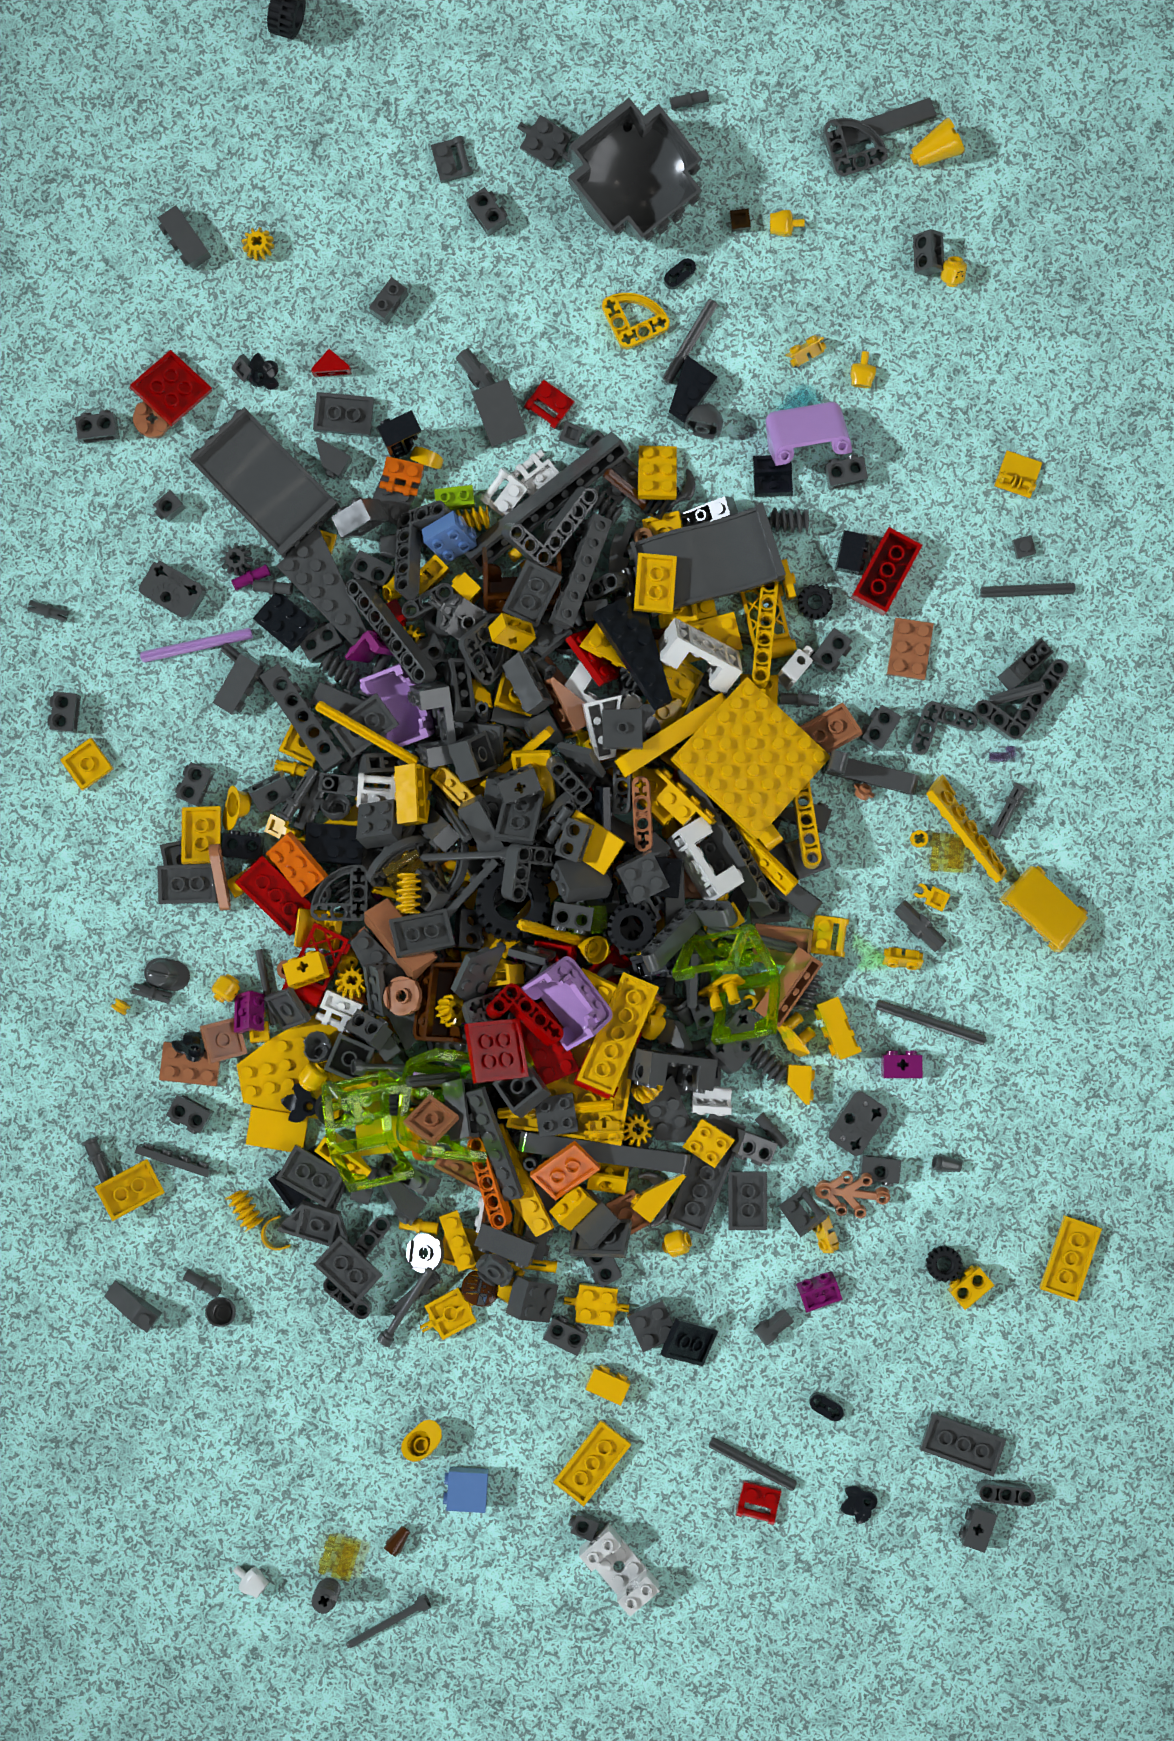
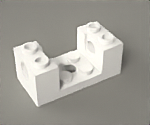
[658,618,743,694]
[564,662,643,709]
[666,817,745,901]
[579,1522,660,1617]

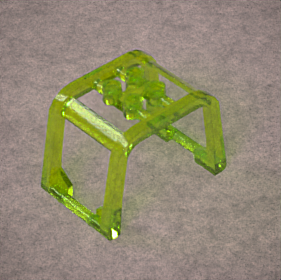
[672,923,781,1045]
[396,1048,487,1163]
[321,1068,415,1193]

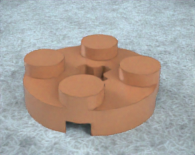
[133,401,171,439]
[383,976,422,1016]

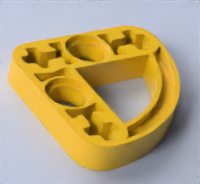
[602,293,670,350]

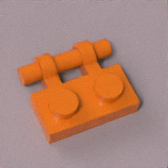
[379,456,424,497]

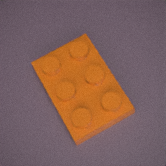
[265,831,328,898]
[530,1141,600,1201]

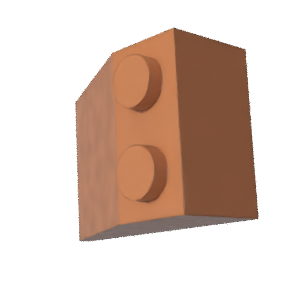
[543,677,587,734]

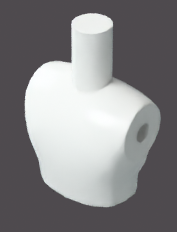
[233,1565,269,1599]

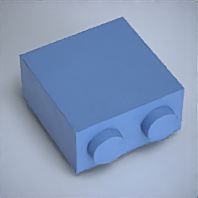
[422,511,477,564]
[443,1467,489,1513]

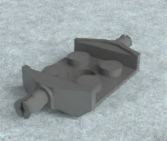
[428,594,498,647]

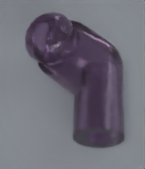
[989,746,1017,762]

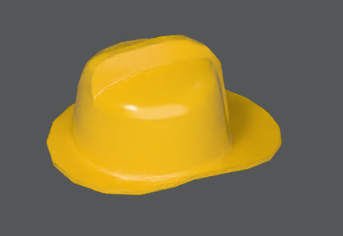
[222,786,252,831]
[401,1420,442,1462]

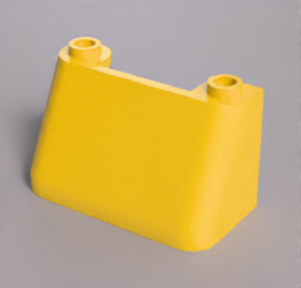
[999,866,1088,952]

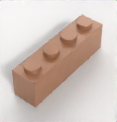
[755,947,823,1028]

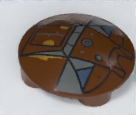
[462,1271,498,1307]

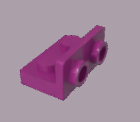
[234,991,265,1033]
[796,1271,843,1313]

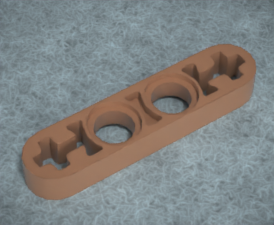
[632,776,653,852]
[209,844,231,911]

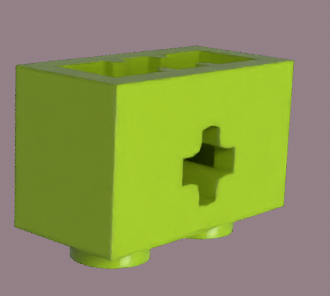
[434,485,476,511]

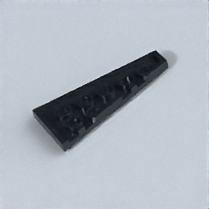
[592,593,672,711]

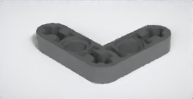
[911,701,978,755]

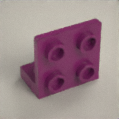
[344,630,394,663]

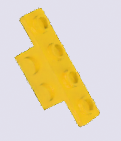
[655,768,717,826]

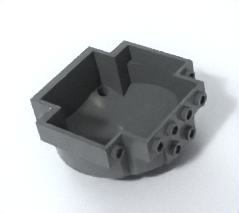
[567,98,702,243]

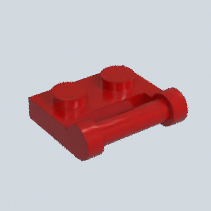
[524,379,575,429]
[735,1480,782,1525]

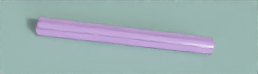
[140,628,253,662]

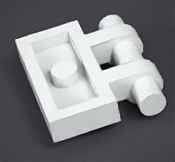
[511,450,559,496]
[315,989,363,1034]

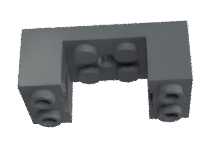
[407,681,456,768]
[627,1048,718,1094]

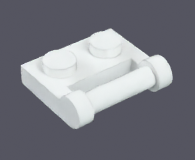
[479,467,529,517]
[356,772,396,807]

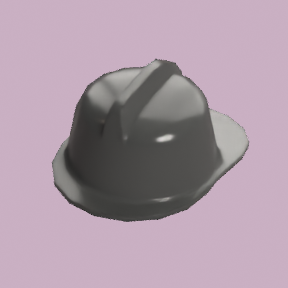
[144,958,190,991]

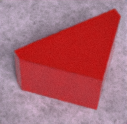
[311,349,352,377]

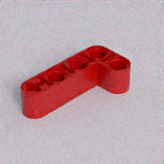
[486,983,564,1046]

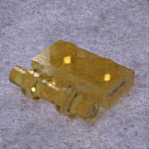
[929,833,965,873]
[383,849,426,895]
[318,1534,361,1582]

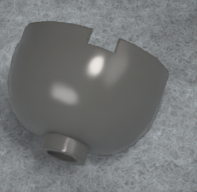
[684,403,723,439]

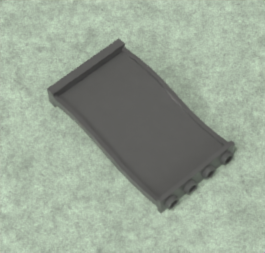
[189,407,341,558]
[627,503,786,619]

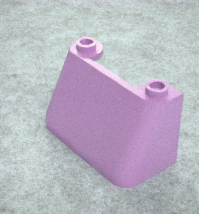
[765,402,852,466]
[360,663,437,747]
[521,956,613,1051]

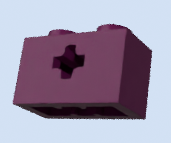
[881,1050,923,1078]

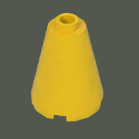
[909,117,965,167]

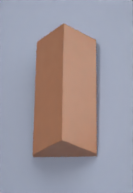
[364,898,438,980]

